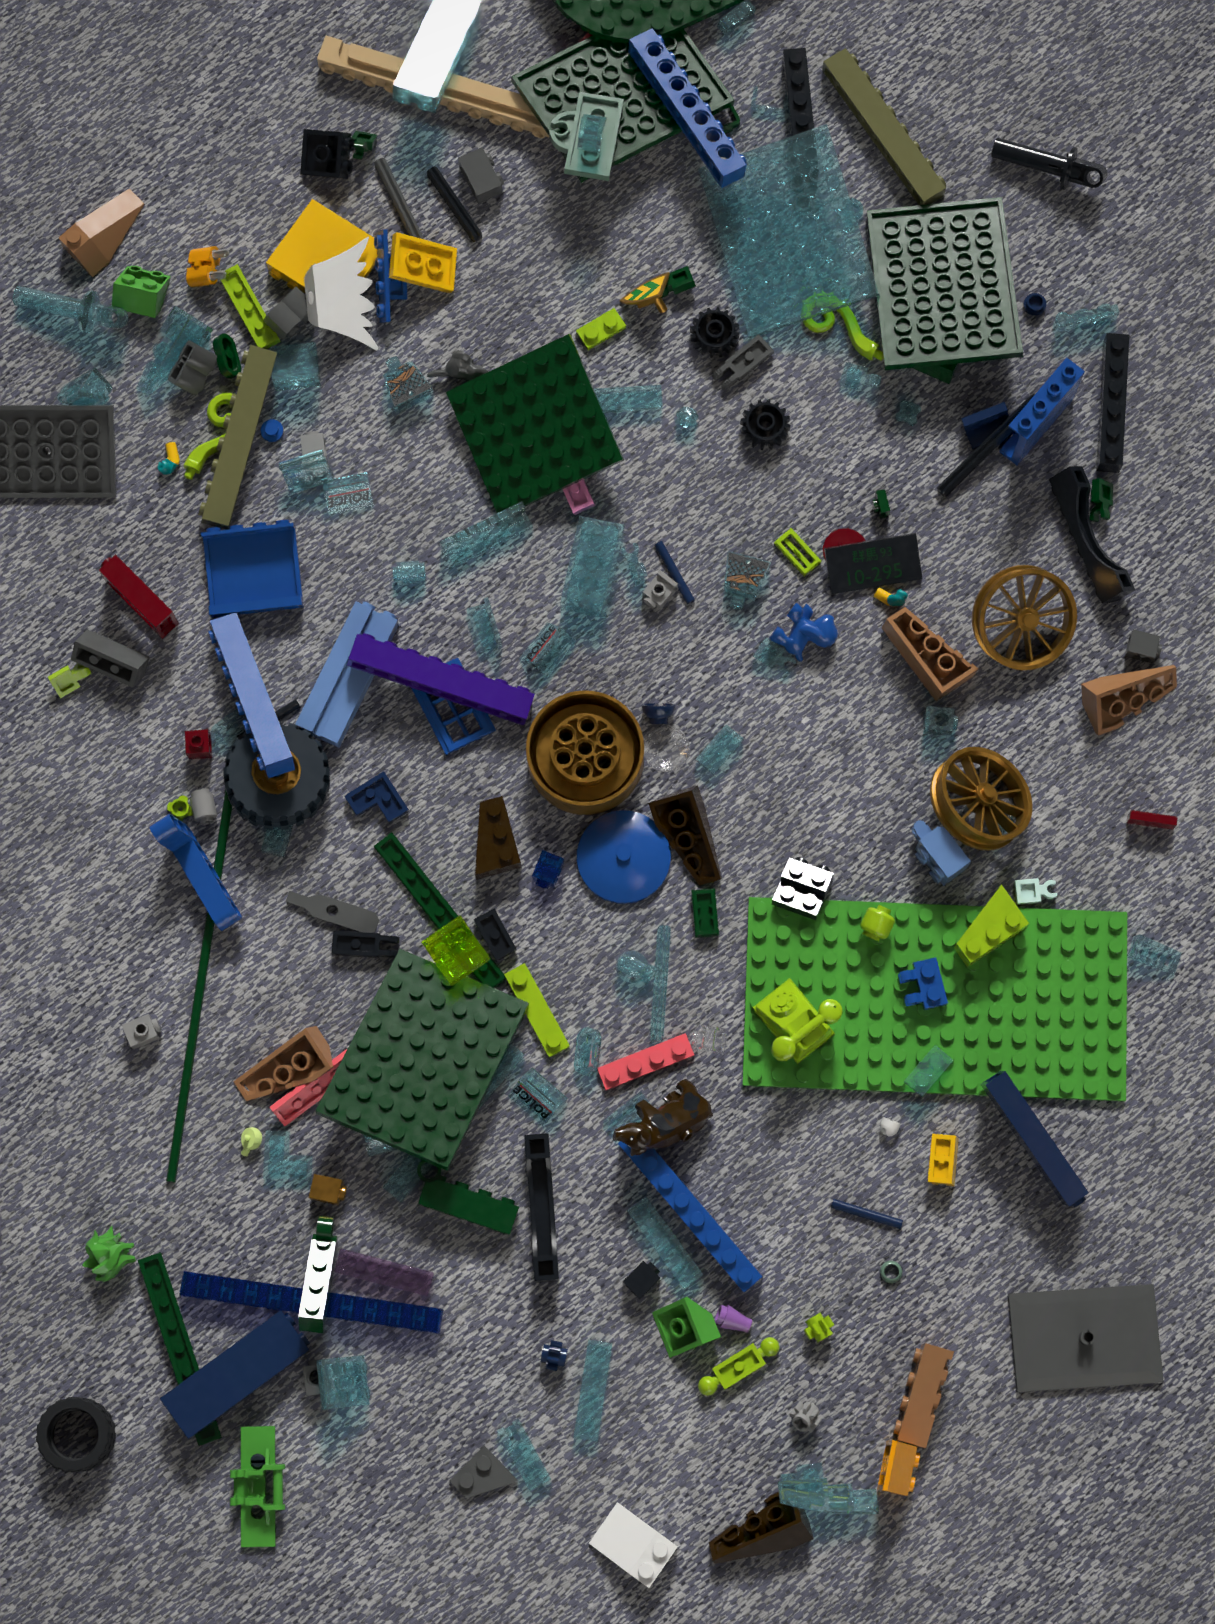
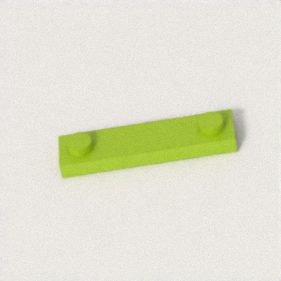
[220,264,280,349]
[504,963,570,1058]

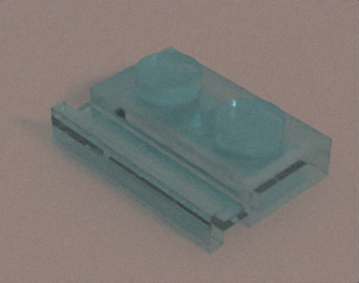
[279,450,334,494]

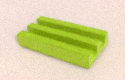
[774,528,822,577]

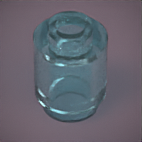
[393,560,426,585]

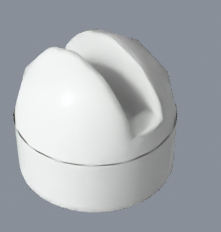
[880,1117,901,1137]

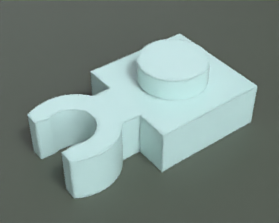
[1014,878,1057,905]

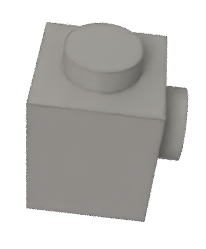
[122,1014,162,1050]

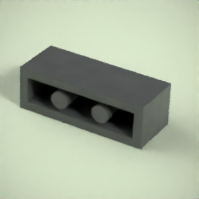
[71,629,149,688]

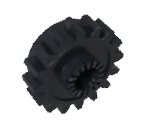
[690,307,740,358]
[740,399,791,450]

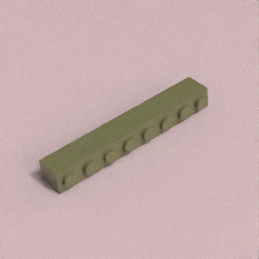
[822,48,946,205]
[198,345,277,530]

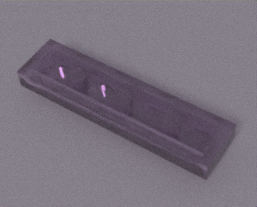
[334,1248,434,1297]

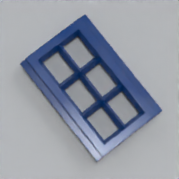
[411,658,496,755]

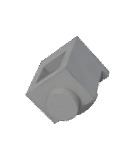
[642,570,678,610]

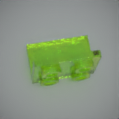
[421,915,490,986]

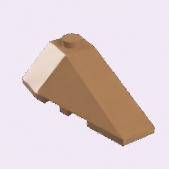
[59,188,144,278]
[233,1026,333,1101]

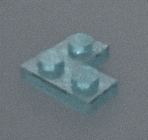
[263,1131,313,1180]

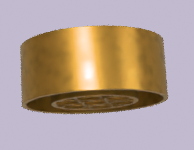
[526,691,644,815]

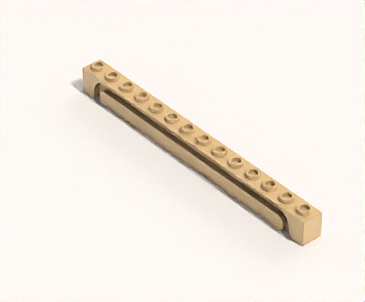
[317,35,549,138]

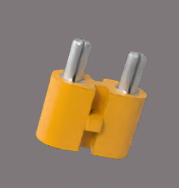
[186,246,229,287]

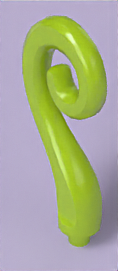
[801,293,883,361]
[183,393,232,480]

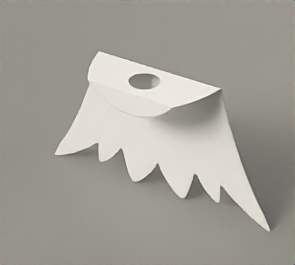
[304,237,378,351]

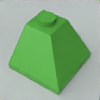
[652,1297,721,1358]

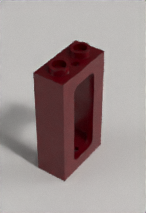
[99,554,179,639]

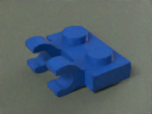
[898,957,948,1010]

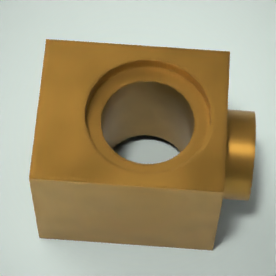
[308,1174,347,1205]

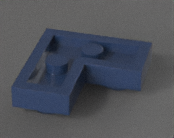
[344,771,409,824]

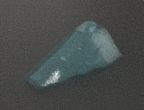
[136,306,213,396]

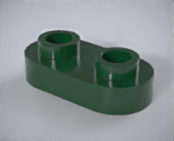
[213,333,241,379]

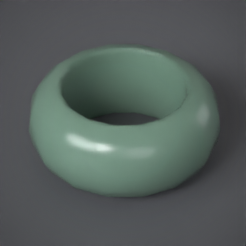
[880,1261,903,1283]

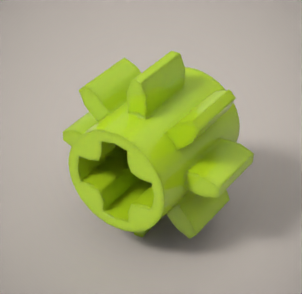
[804,1312,834,1343]

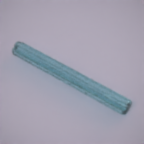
[650,925,671,1042]

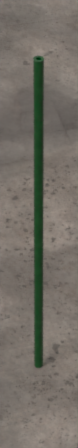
[166,789,232,1183]

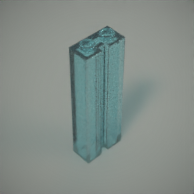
[393,0,480,113]

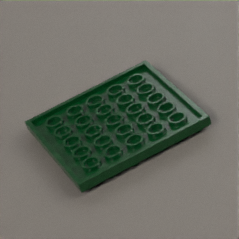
[446,334,624,518]

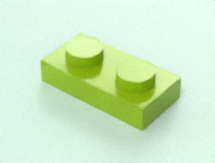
[576,308,626,351]

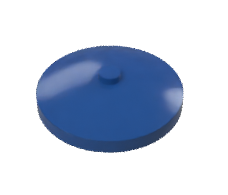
[577,810,671,904]

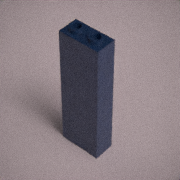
[980,1071,1089,1207]
[160,1310,310,1440]

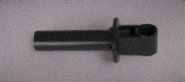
[991,137,1108,190]

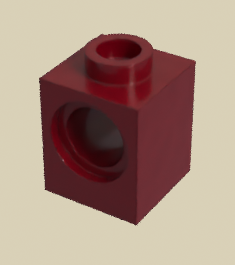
[185,729,213,760]

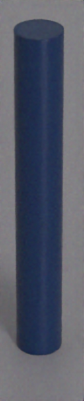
[654,541,695,605]
[831,1198,903,1229]

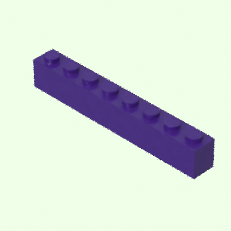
[347,633,535,726]

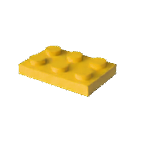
[389,232,457,293]

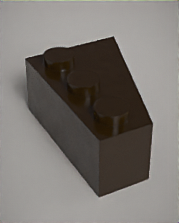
[475,796,522,880]

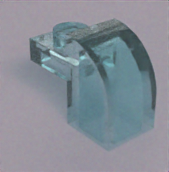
[577,114,606,153]

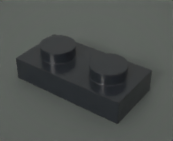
[473,908,517,962]

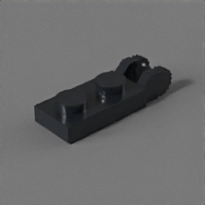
[331,931,400,958]

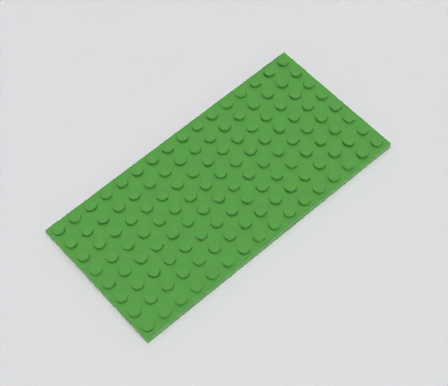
[742,897,1127,1101]

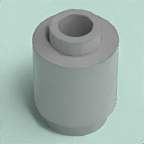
[190,788,217,825]

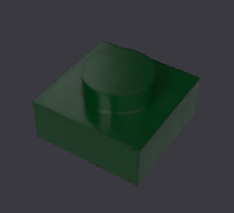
[872,489,890,519]

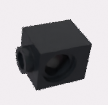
[623,1261,660,1300]

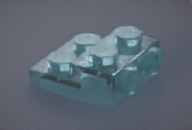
[317,1355,370,1410]

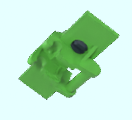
[230,1426,285,1547]

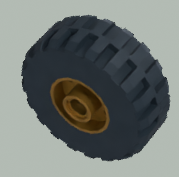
[223,722,330,830]

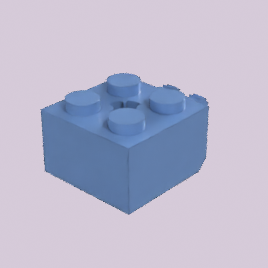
[911,820,971,886]

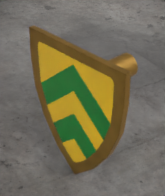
[619,272,670,313]

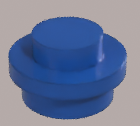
[260,419,284,442]

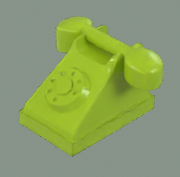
[752,978,843,1064]

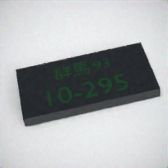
[824,533,922,594]

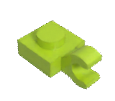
[48,664,91,698]

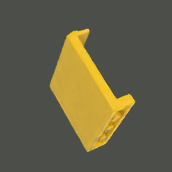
[266,199,377,294]

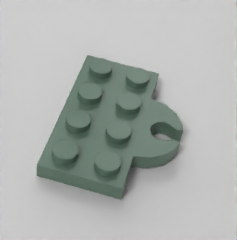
[549,92,624,181]

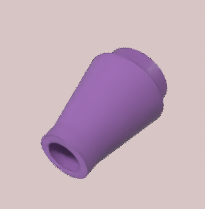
[715,1305,752,1333]

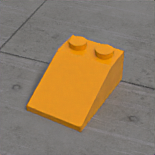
[877,1440,920,1496]

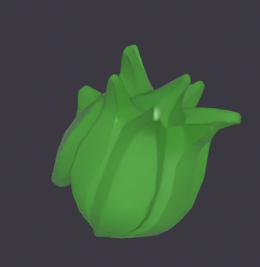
[82,1226,136,1282]

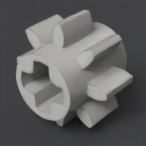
[789,1401,822,1432]

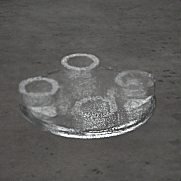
[644,726,690,772]

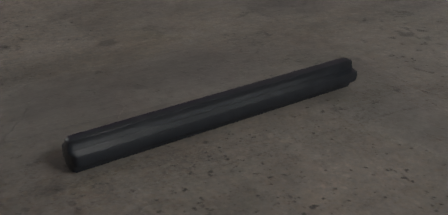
[937,394,1035,497]

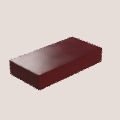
[1126,810,1178,830]

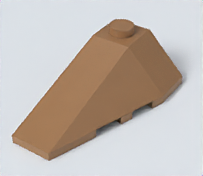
[1081,665,1177,736]

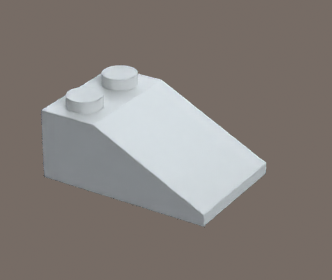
[589,1502,678,1588]

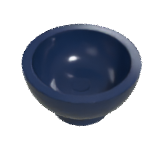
[642,703,675,724]

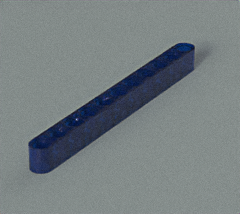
[179,1271,444,1334]

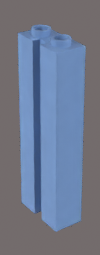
[295,601,399,748]

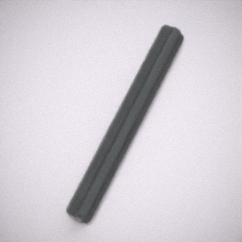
[374,158,424,239]

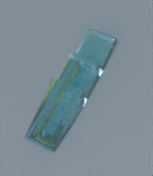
[778,1478,879,1515]

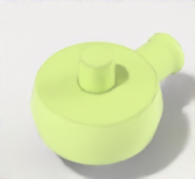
[241,1127,262,1157]

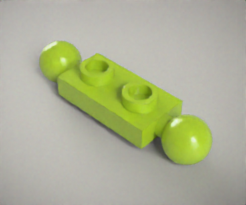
[698,1337,780,1396]

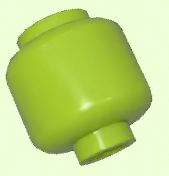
[860,905,895,942]

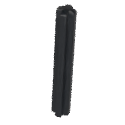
[427,166,482,242]

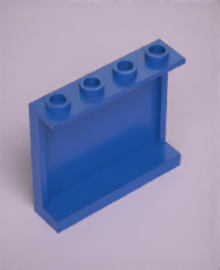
[999,357,1085,466]
[201,520,304,618]

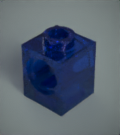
[532,850,565,889]

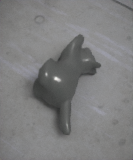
[427,350,488,381]

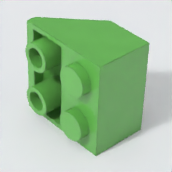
[111,266,171,318]

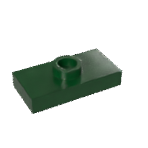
[691,888,719,938]

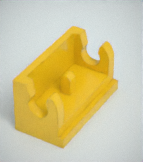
[928,1134,959,1187]

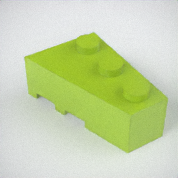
[954,884,1029,967]

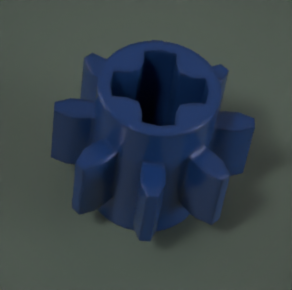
[540,1340,568,1371]

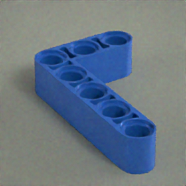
[149,814,242,931]

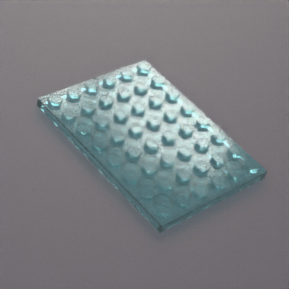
[698,124,880,339]

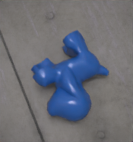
[769,603,838,662]

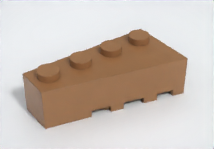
[882,607,979,702]
[893,1343,954,1449]

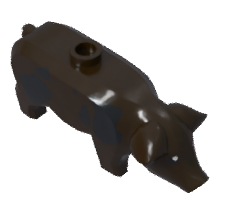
[613,1079,713,1156]

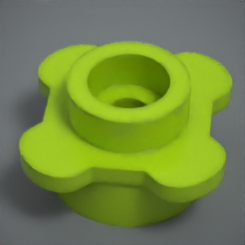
[167,795,193,821]

